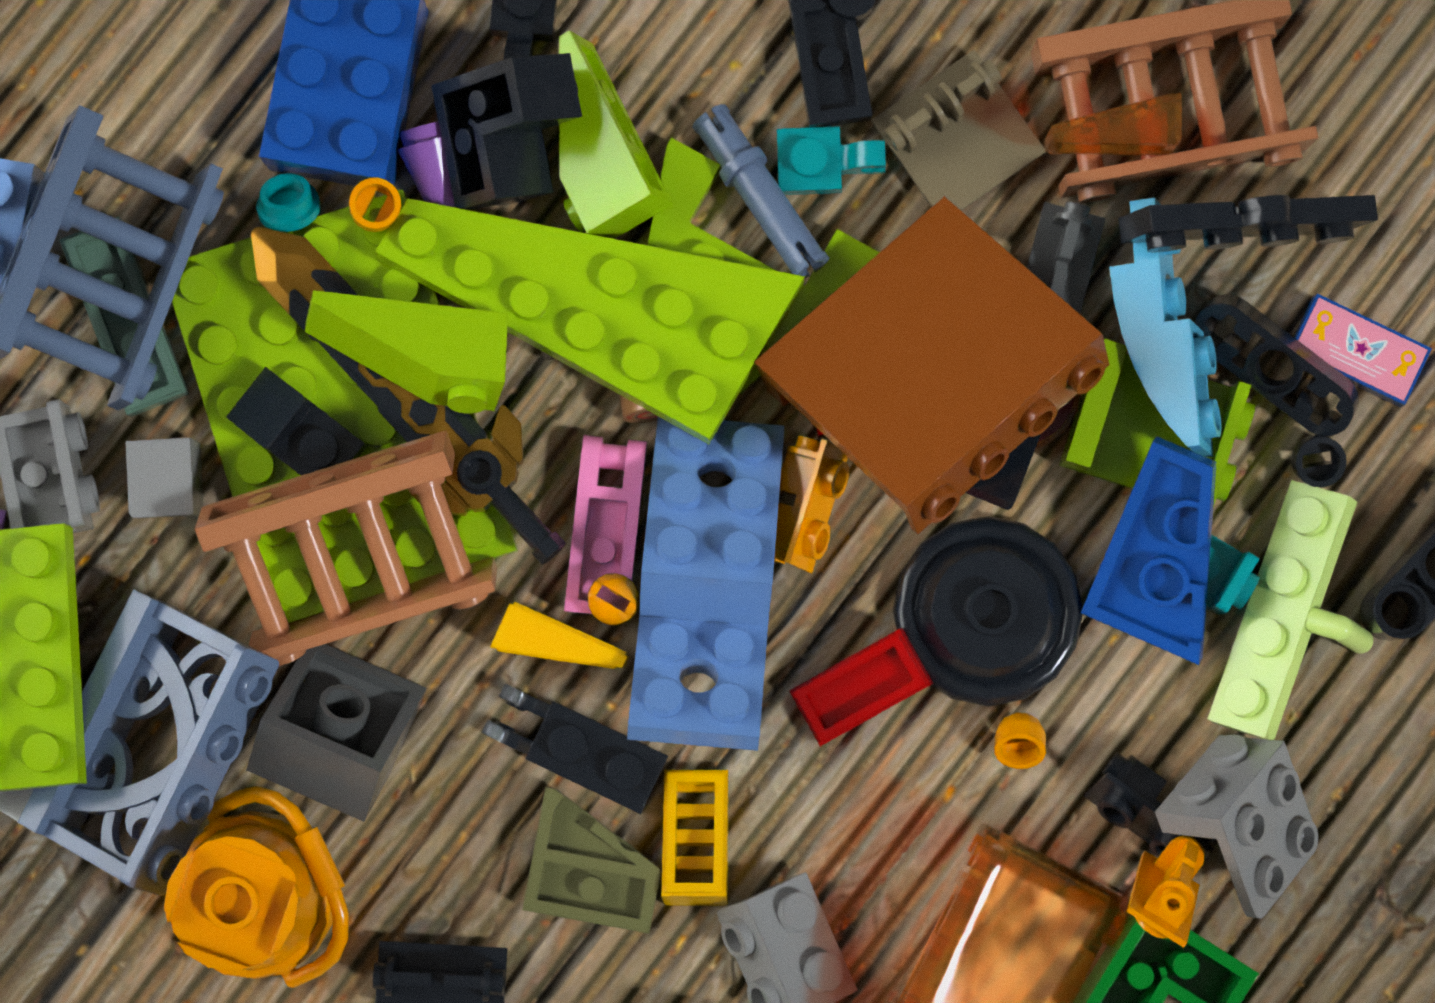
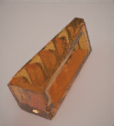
[1045,93,1182,155]

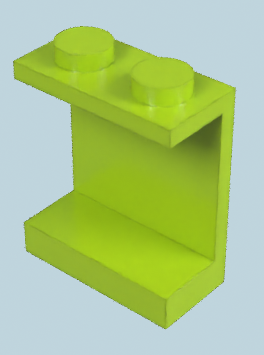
[1059,338,1255,507]

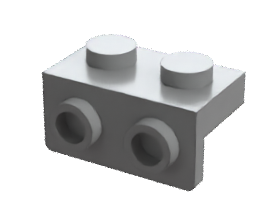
[0,399,100,533]
[717,872,858,1003]

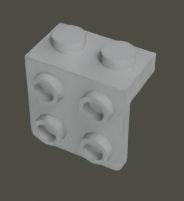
[1155,734,1318,919]

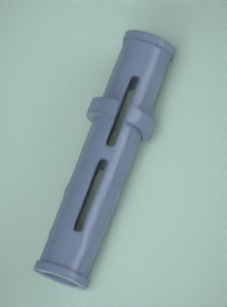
[692,104,829,279]

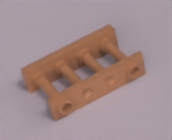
[1031,0,1318,203]
[194,430,497,666]

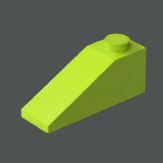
[559,30,673,239]
[305,290,508,414]

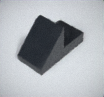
[226,367,367,475]

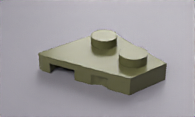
[522,787,661,934]

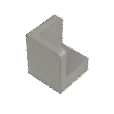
[126,437,204,519]

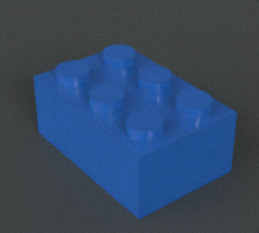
[259,0,429,186]

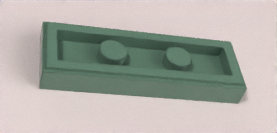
[59,217,190,417]

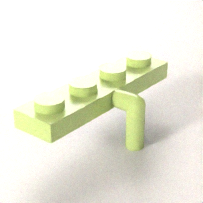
[1207,480,1373,740]

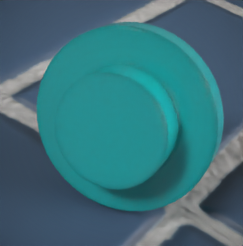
[256,173,321,232]

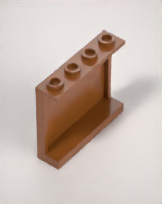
[754,196,1110,535]

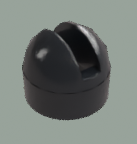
[1291,435,1347,488]

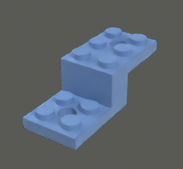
[627,417,784,751]

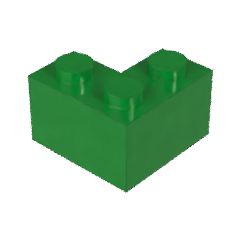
[1072,913,1259,1003]

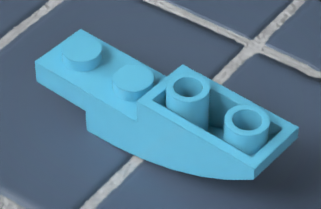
[1109,198,1221,457]

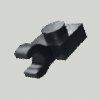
[489,0,558,60]

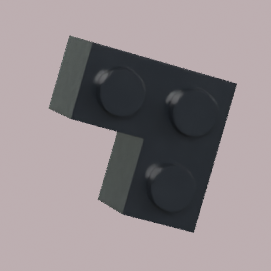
[431,53,582,210]

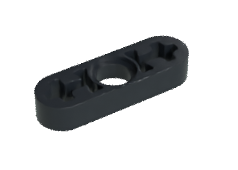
[1195,294,1359,436]

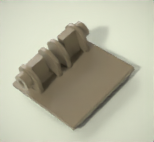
[871,49,1046,211]

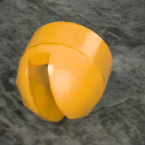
[349,178,401,232]
[587,573,639,625]
[994,712,1046,769]

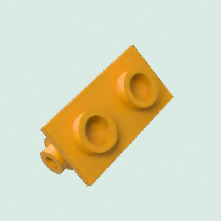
[774,436,849,574]
[1126,836,1205,948]

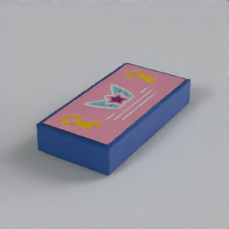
[1294,293,1432,408]

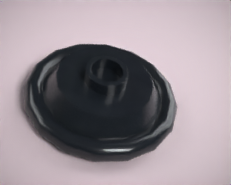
[893,516,1083,707]

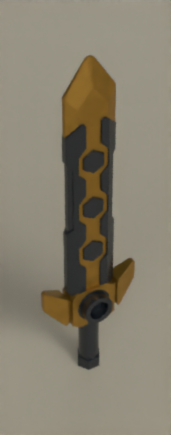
[251,227,566,565]

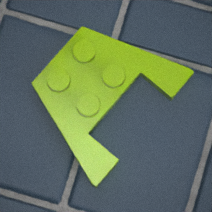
[648,137,880,395]

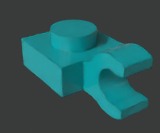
[777,126,886,195]

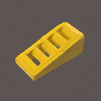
[490,601,630,669]
[661,770,729,906]

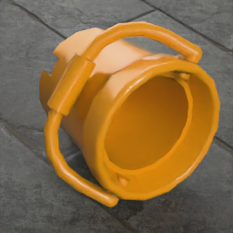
[164,786,349,988]

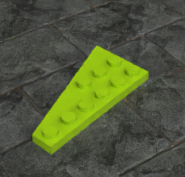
[375,198,805,445]

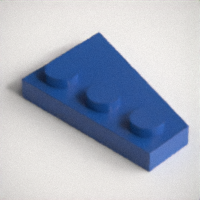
[1081,436,1217,665]

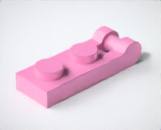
[564,435,647,615]

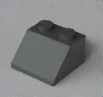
[246,644,427,822]

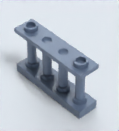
[0,105,224,411]

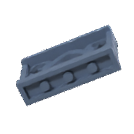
[17,589,279,896]

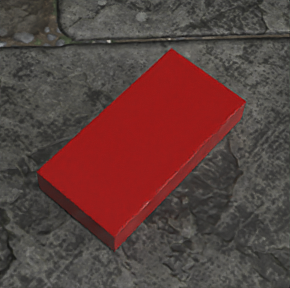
[789,627,933,746]

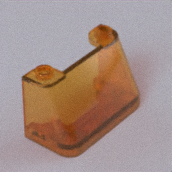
[894,822,1128,1003]

